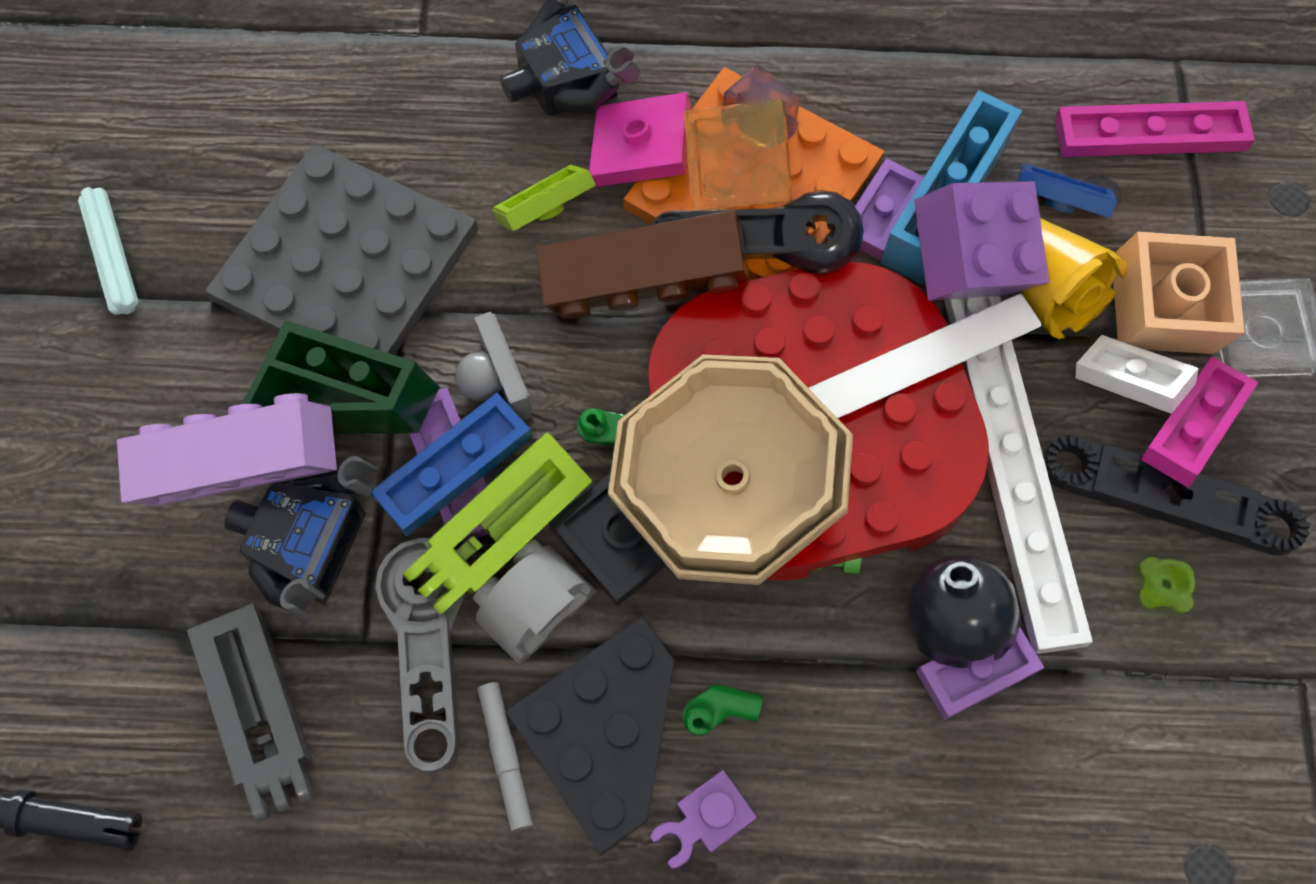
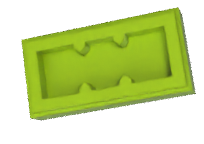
[492,164,596,231]

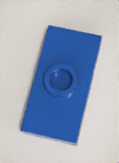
[1016,163,1117,218]

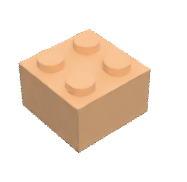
[1113,232,1245,354]

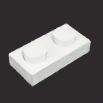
[1075,335,1198,414]

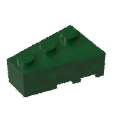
[242,320,440,434]

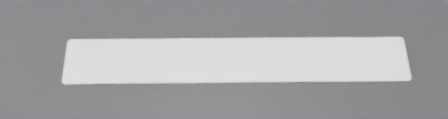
[809,294,1041,418]

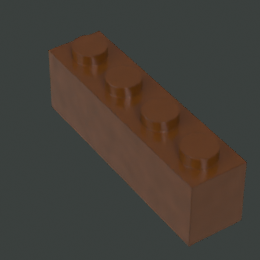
[536,209,750,319]

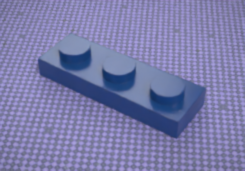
[371,393,533,537]

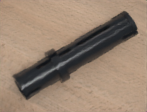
[0,789,142,851]

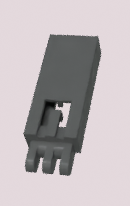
[187,603,314,822]

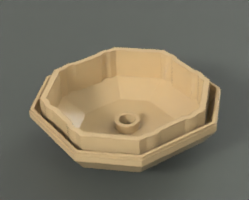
[608,354,853,585]

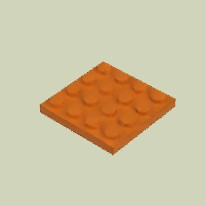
[623,67,885,280]

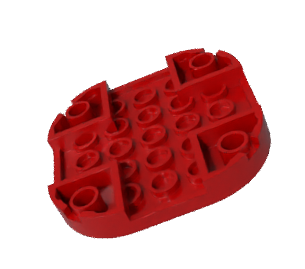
[648,262,989,581]

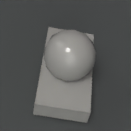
[455,311,533,421]

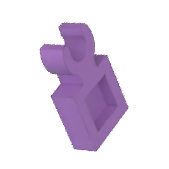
[650,770,757,870]

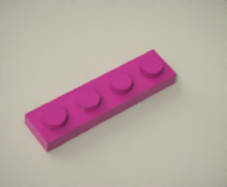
[1054,101,1255,157]

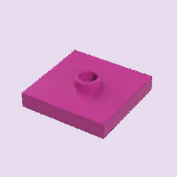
[589,92,691,187]

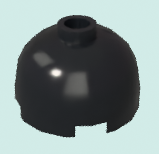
[907,555,1020,668]

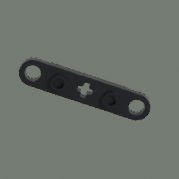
[1043,435,1310,556]

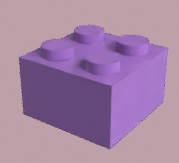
[914,181,1050,301]

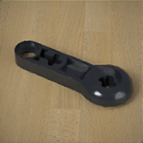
[651,190,864,275]

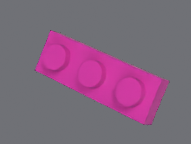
[1141,356,1258,488]

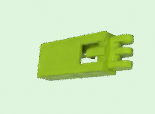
[402,432,592,615]

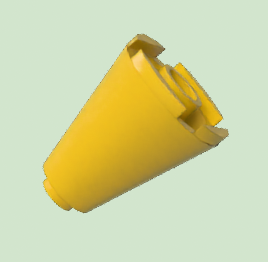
[1019,218,1127,339]

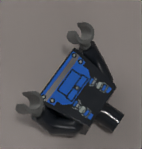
[500,0,640,115]
[225,456,378,623]

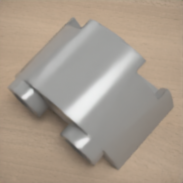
[473,540,598,666]

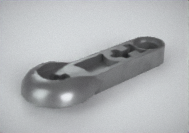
[375,538,465,774]

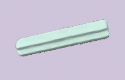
[78,187,139,315]

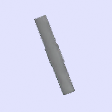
[477,682,533,832]

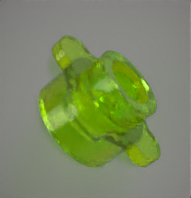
[1138,557,1195,614]

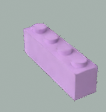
[117,393,337,506]

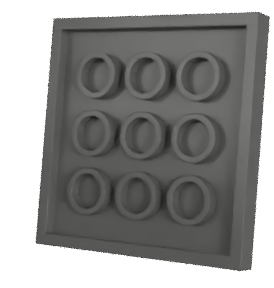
[205,143,478,355]

